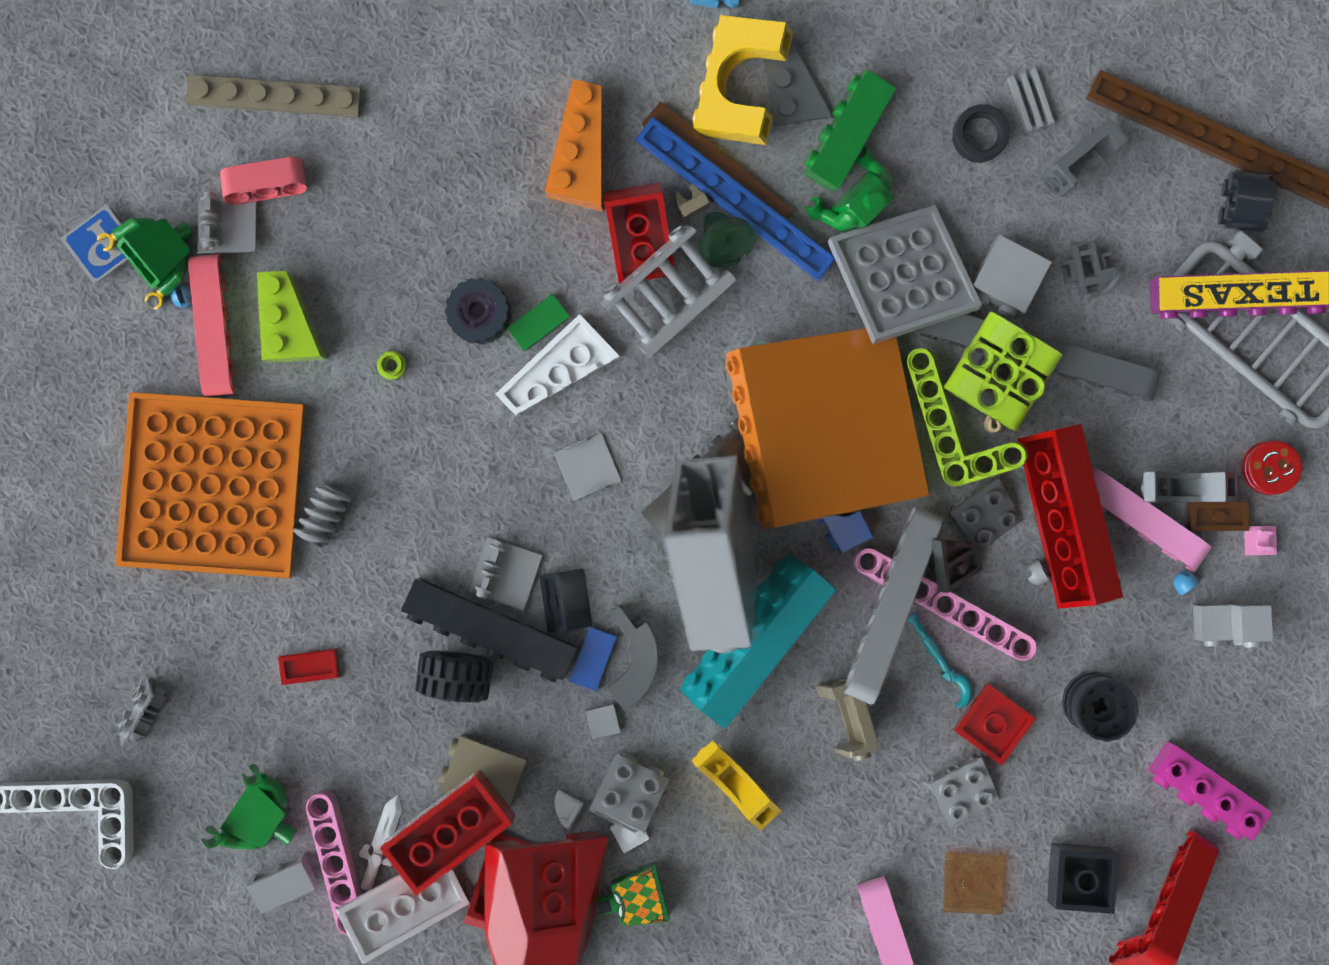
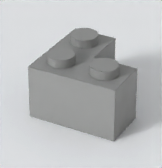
[1193,603,1273,648]

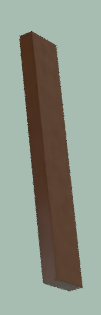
[642,101,794,219]

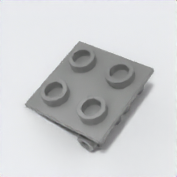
[197,192,257,254]
[469,537,543,610]
[117,679,167,748]
[926,756,1000,826]

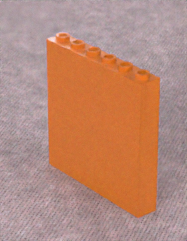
[726,328,929,530]

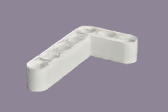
[0,779,134,869]

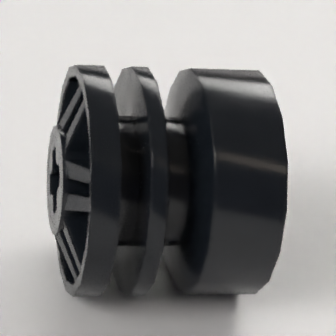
[1062,671,1138,742]

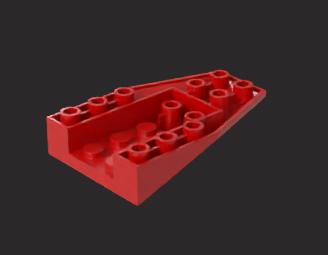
[485,831,608,965]

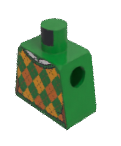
[598,862,669,926]

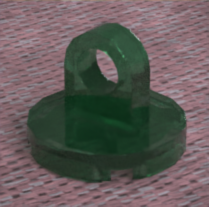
[699,212,756,268]

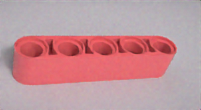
[188,254,236,397]

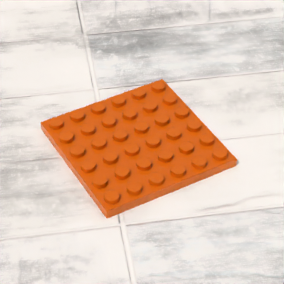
[115,392,306,578]

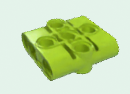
[943,312,1063,431]

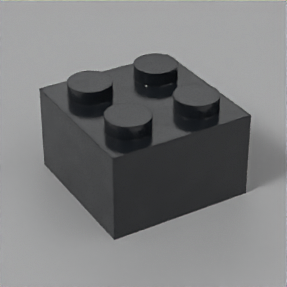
[1047,843,1119,914]

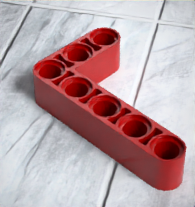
[1109,830,1219,965]

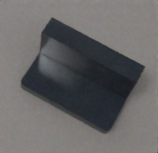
[539,569,592,633]

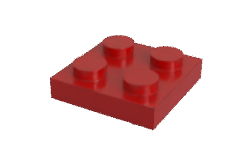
[952,683,1036,766]

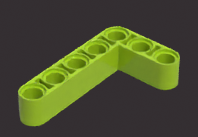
[907,348,1029,486]

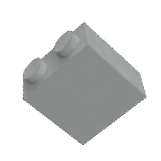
[972,235,1051,318]
[588,753,669,837]

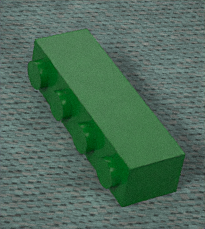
[802,69,896,191]

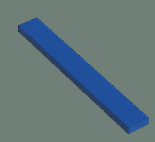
[635,117,835,282]

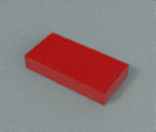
[278,648,341,685]

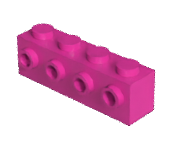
[1148,742,1273,842]

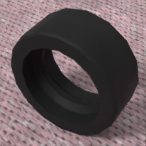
[952,104,1010,163]

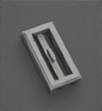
[1007,68,1054,133]

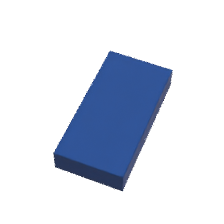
[569,626,617,691]

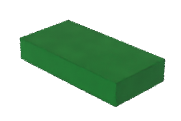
[506,294,570,352]

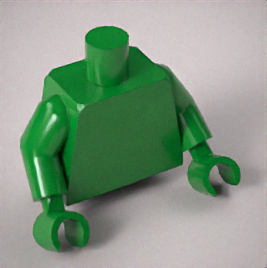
[804,146,895,232]
[201,764,297,850]

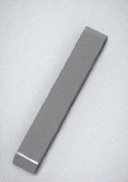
[843,506,943,705]

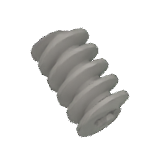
[293,482,352,548]

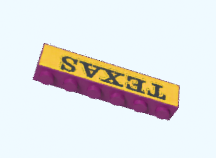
[1149,270,1329,319]

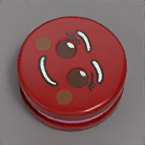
[1241,441,1302,495]

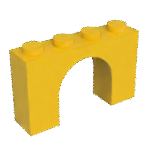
[693,15,793,145]

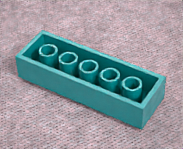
[679,553,837,729]

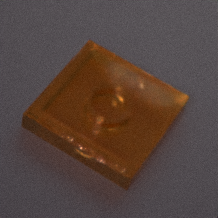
[942,852,1004,915]

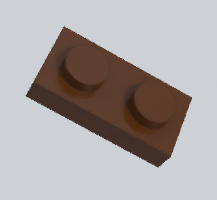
[1187,502,1249,531]

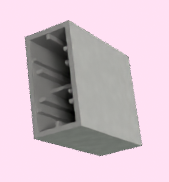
[663,456,759,653]

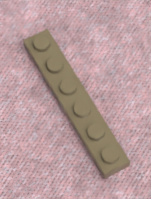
[186,75,362,118]

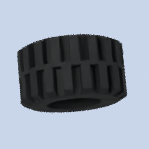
[415,650,493,703]

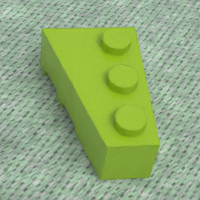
[257,271,327,363]

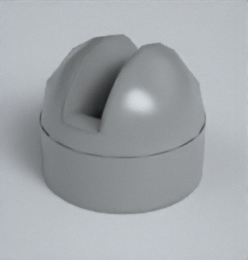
[1026,559,1051,585]

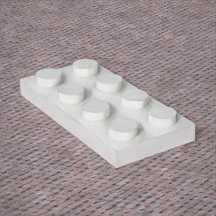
[335,869,469,964]

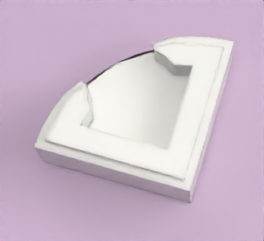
[555,789,584,830]

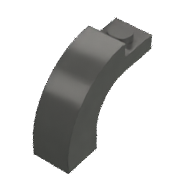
[1141,472,1237,503]
[608,604,658,711]

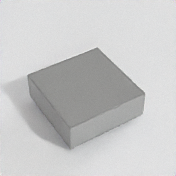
[585,703,621,740]

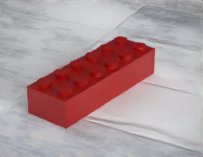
[1017,424,1123,609]

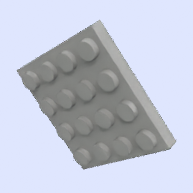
[828,205,982,344]

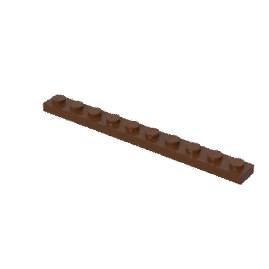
[1085,70,1329,209]

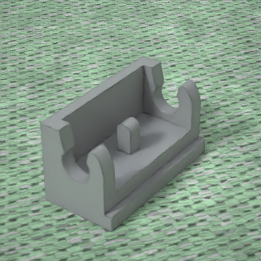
[247,852,316,914]

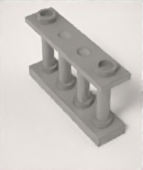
[599,225,736,358]

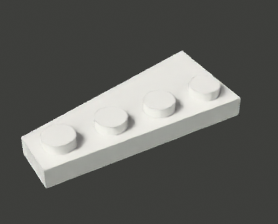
[496,314,620,416]

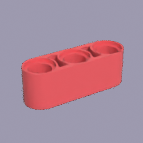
[220,157,307,205]

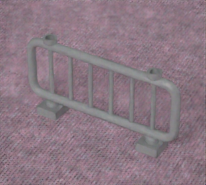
[1168,230,1329,429]

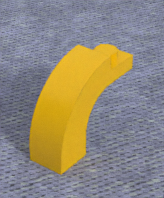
[691,740,782,831]

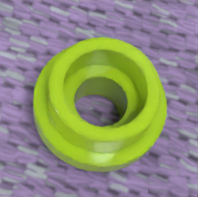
[377,351,406,380]

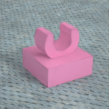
[1244,526,1277,555]

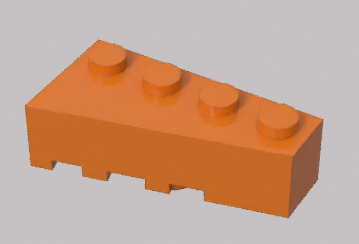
[545,79,603,212]

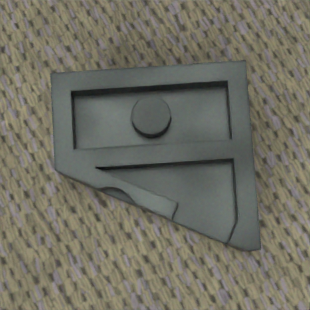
[931,538,983,593]

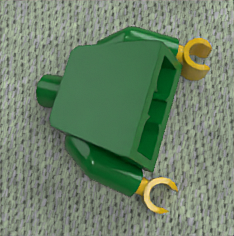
[97,218,193,309]

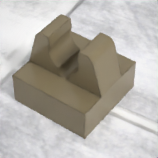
[675,184,710,221]

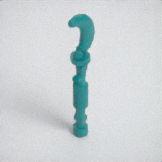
[907,612,973,709]

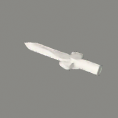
[359,795,403,891]

